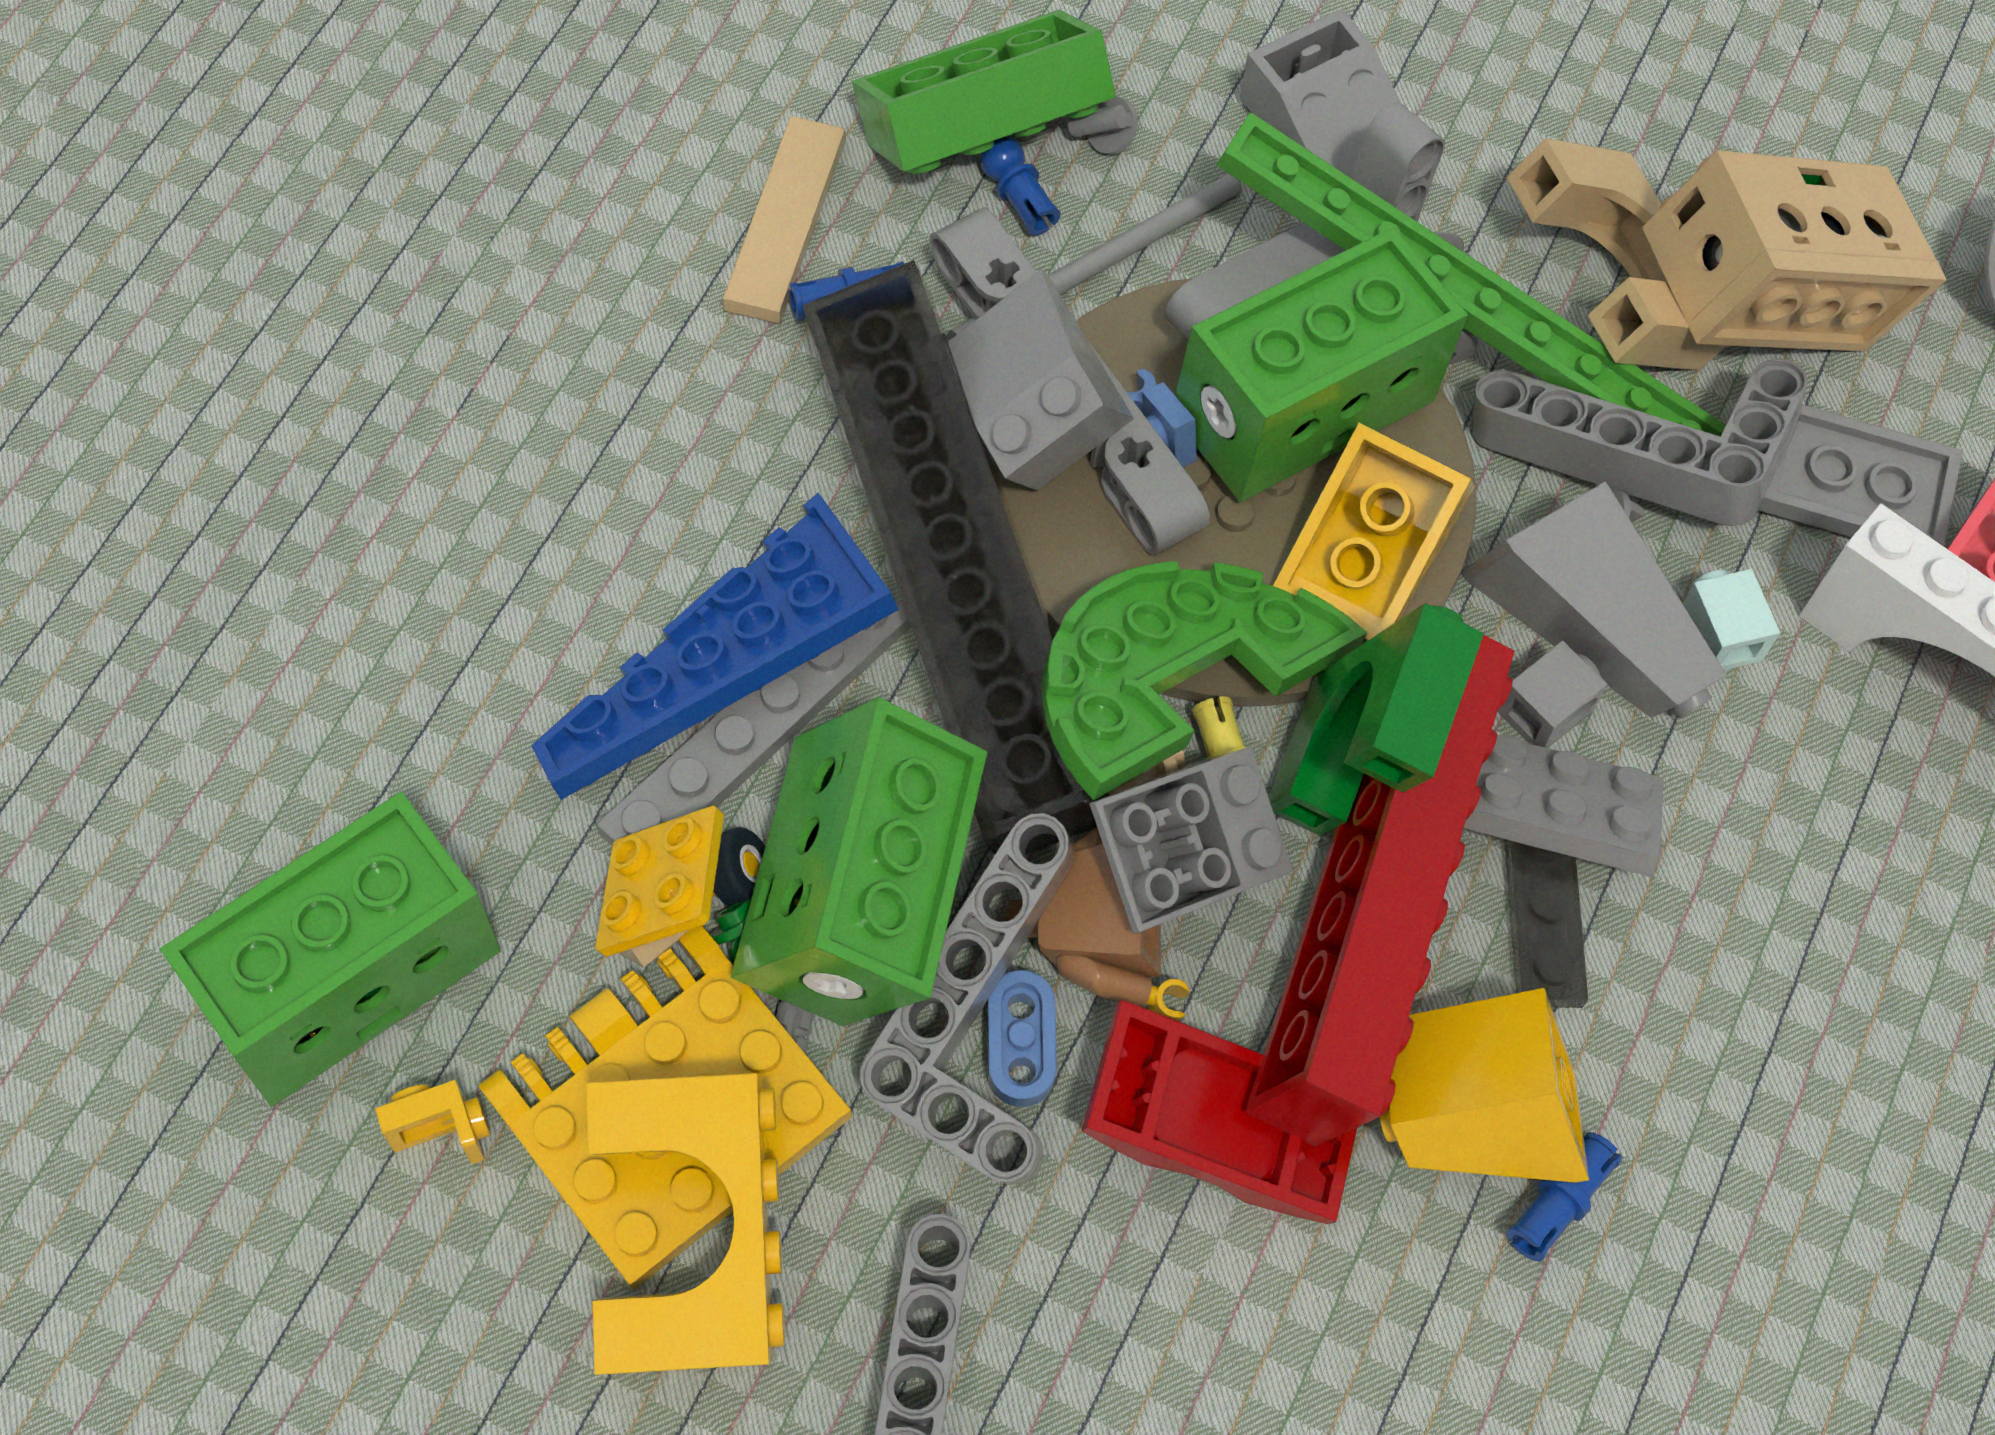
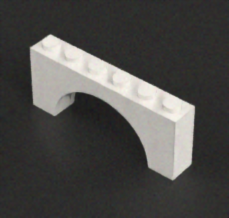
[1799,504,1995,677]

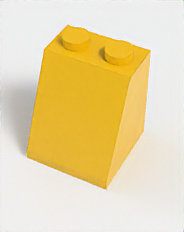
[1380,988,1589,1183]

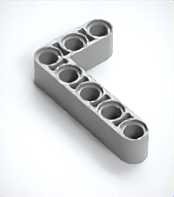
[1165,102,1445,340]
[1472,359,1808,526]
[860,813,1075,1184]
[874,1214,970,1435]

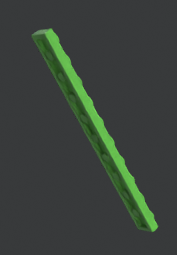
[1216,112,1726,437]

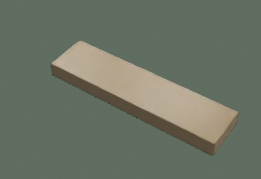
[723,116,846,324]

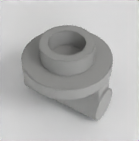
[1068,96,1138,155]

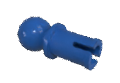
[980,137,1061,235]

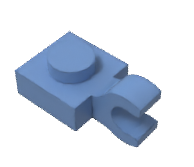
[1126,368,1197,467]

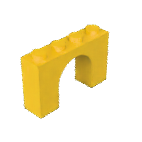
[586,1073,785,1375]

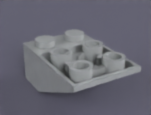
[1240,8,1400,177]
[1089,746,1293,934]

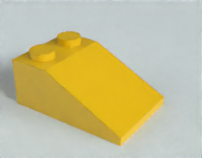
[1273,423,1475,640]

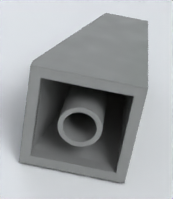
[1461,481,1727,718]

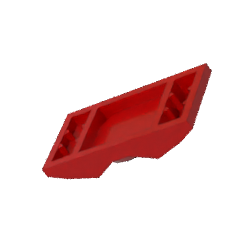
[1081,1000,1358,1225]

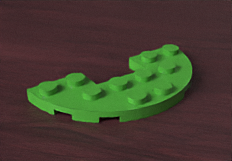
[1042,561,1368,801]

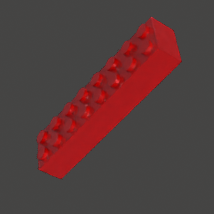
[1245,635,1515,1147]

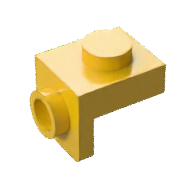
[375,1079,491,1164]

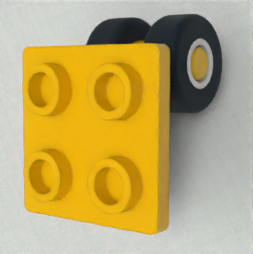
[595,805,765,957]

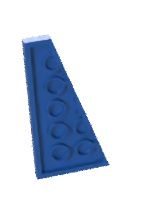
[531,493,899,800]

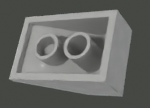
[947,269,1134,490]

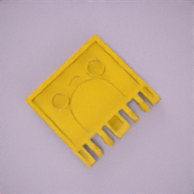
[477,926,853,1291]

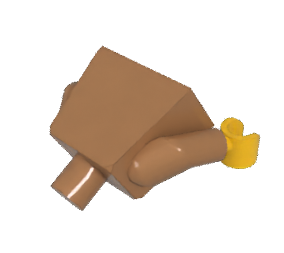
[1006,827,1190,1022]

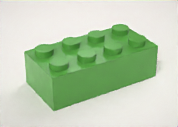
[851,9,1116,174]

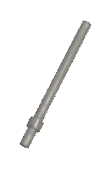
[949,173,1242,340]

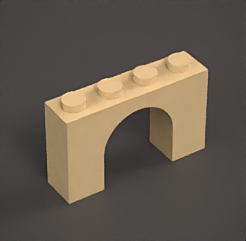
[1506,138,1727,370]

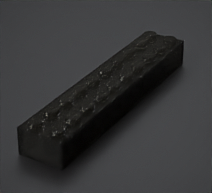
[802,260,1113,855]

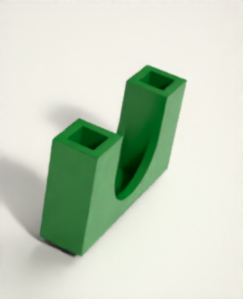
[1268,603,1484,836]

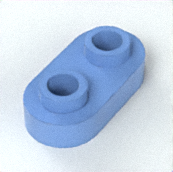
[987,970,1057,1107]

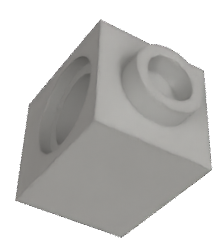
[1497,640,1608,748]

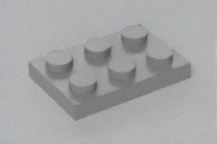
[1758,404,1963,547]
[1464,735,1664,877]

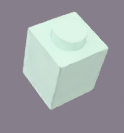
[1682,569,1780,670]

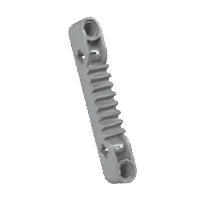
[929,207,1210,556]

